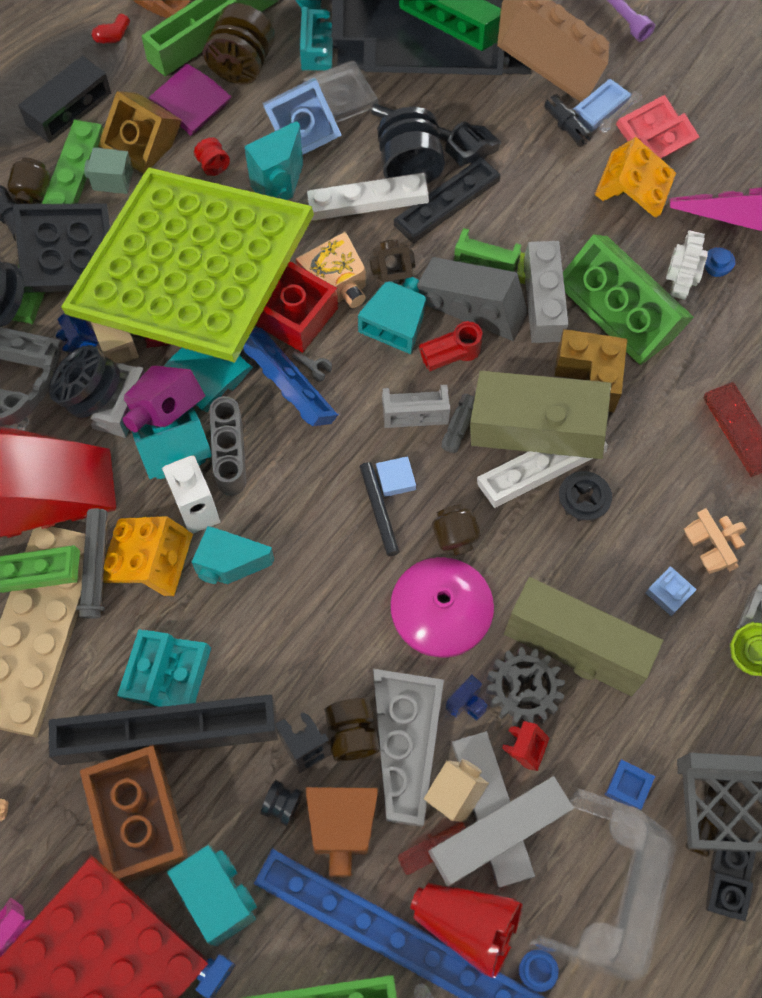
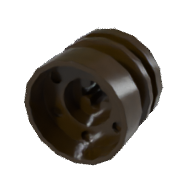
[203,3,275,85]

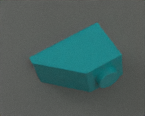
[192,526,274,585]

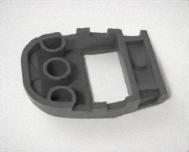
[0,327,61,426]

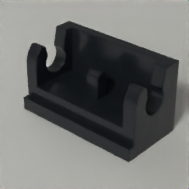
[275,712,331,773]

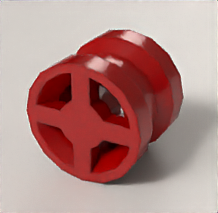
[194,137,230,176]

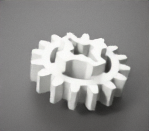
[666,230,708,300]

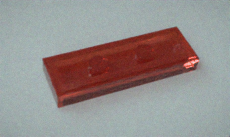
[703,382,762,477]

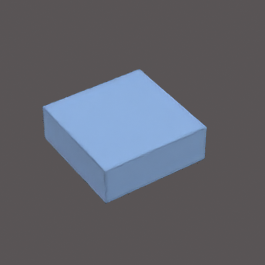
[376,456,416,497]

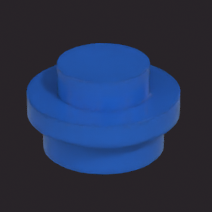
[705,247,735,277]
[519,950,559,992]

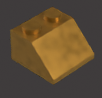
[98,91,182,173]

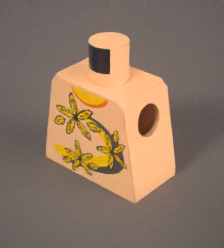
[296,232,366,308]

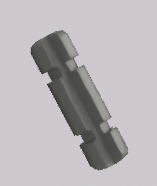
[441,393,475,453]

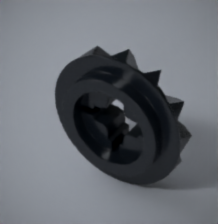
[559,471,612,522]

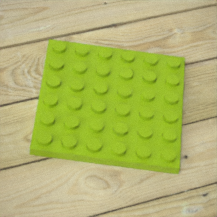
[61,167,314,362]

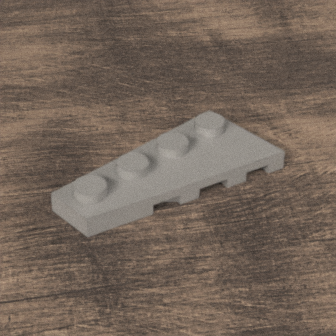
[373,669,444,827]

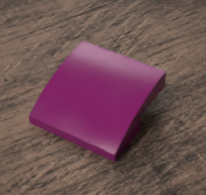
[148,64,231,136]

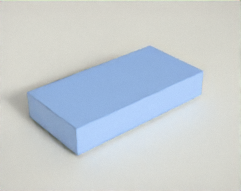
[573,79,631,132]

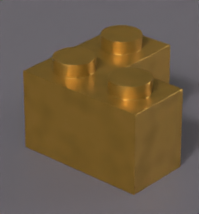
[554,329,627,413]

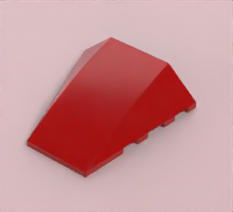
[0,426,116,538]

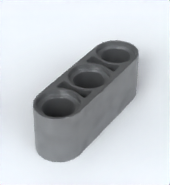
[210,396,246,496]

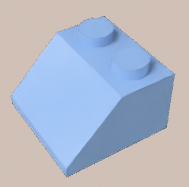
[262,78,342,155]

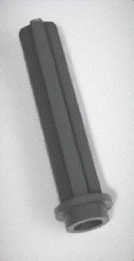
[76,508,108,619]

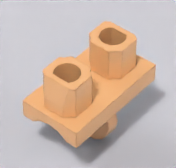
[684,508,747,574]

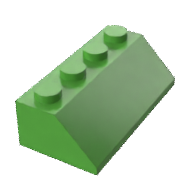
[563,234,694,365]

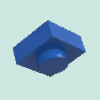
[604,759,655,812]
[196,954,236,998]

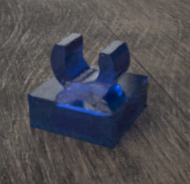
[55,313,99,353]
[445,675,488,721]

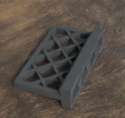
[677,753,762,852]

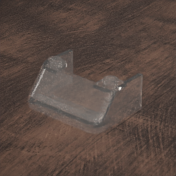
[530,789,676,981]

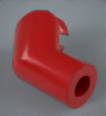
[92,14,130,44]

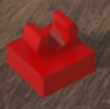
[502,721,550,772]

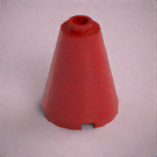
[411,883,523,978]

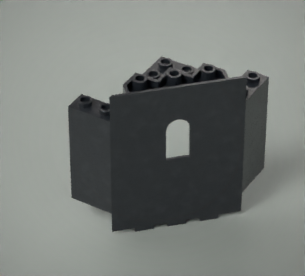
[332,0,531,75]

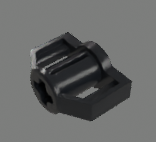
[444,121,501,167]

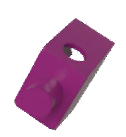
[122,365,205,432]

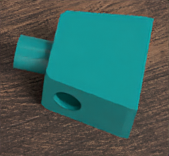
[358,277,426,354]

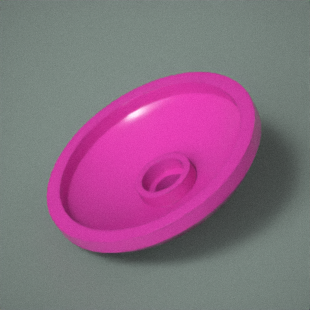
[391,557,494,658]

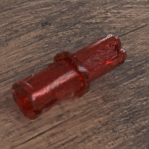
[397,821,466,875]

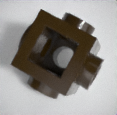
[369,239,415,284]

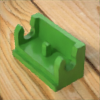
[454,228,522,272]

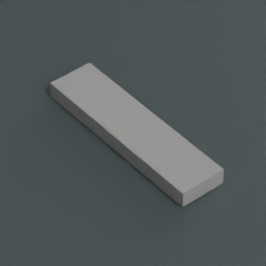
[452,731,535,889]
[428,776,574,886]

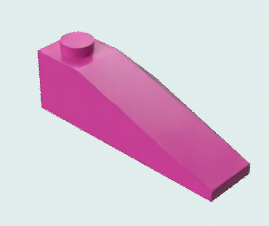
[670,187,762,231]

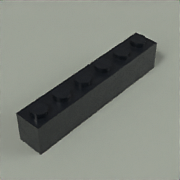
[49,694,278,765]

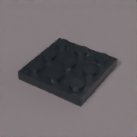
[12,203,110,293]

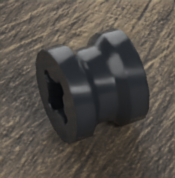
[260,780,303,827]

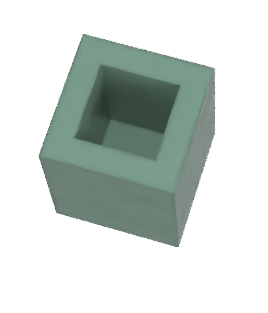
[84,148,133,194]

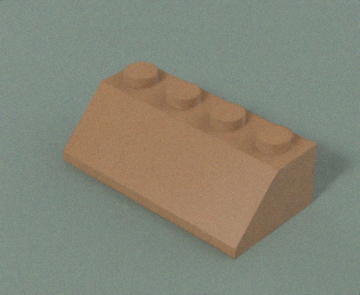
[497,0,609,102]

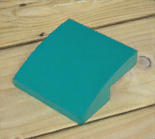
[164,348,253,413]
[117,629,212,707]

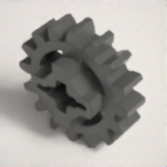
[486,647,565,726]

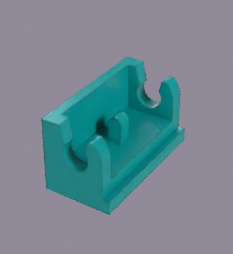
[300,7,333,71]

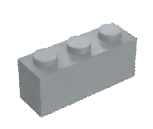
[524,241,569,343]

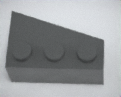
[417,257,528,341]

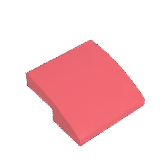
[616,95,699,159]

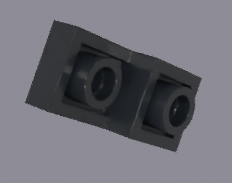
[706,831,756,922]

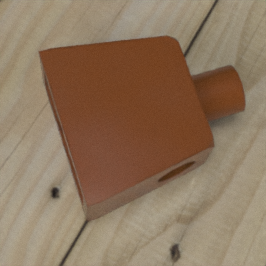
[306,787,378,877]

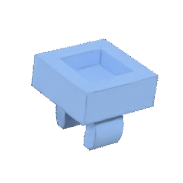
[646,566,697,616]

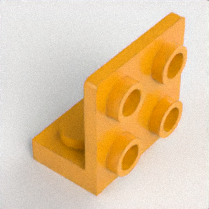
[595,137,676,218]
[103,516,193,596]

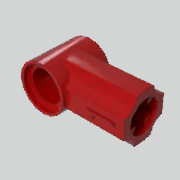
[419,321,483,372]

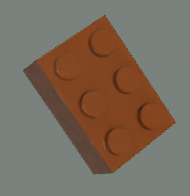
[80,745,189,884]

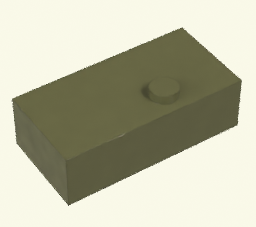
[470,371,611,459]
[504,577,664,697]

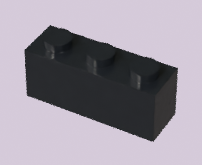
[18,55,112,143]

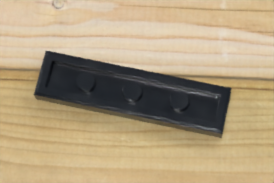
[394,157,501,244]

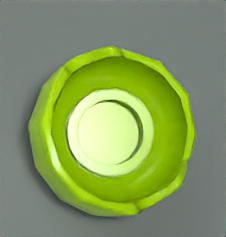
[730,622,762,676]

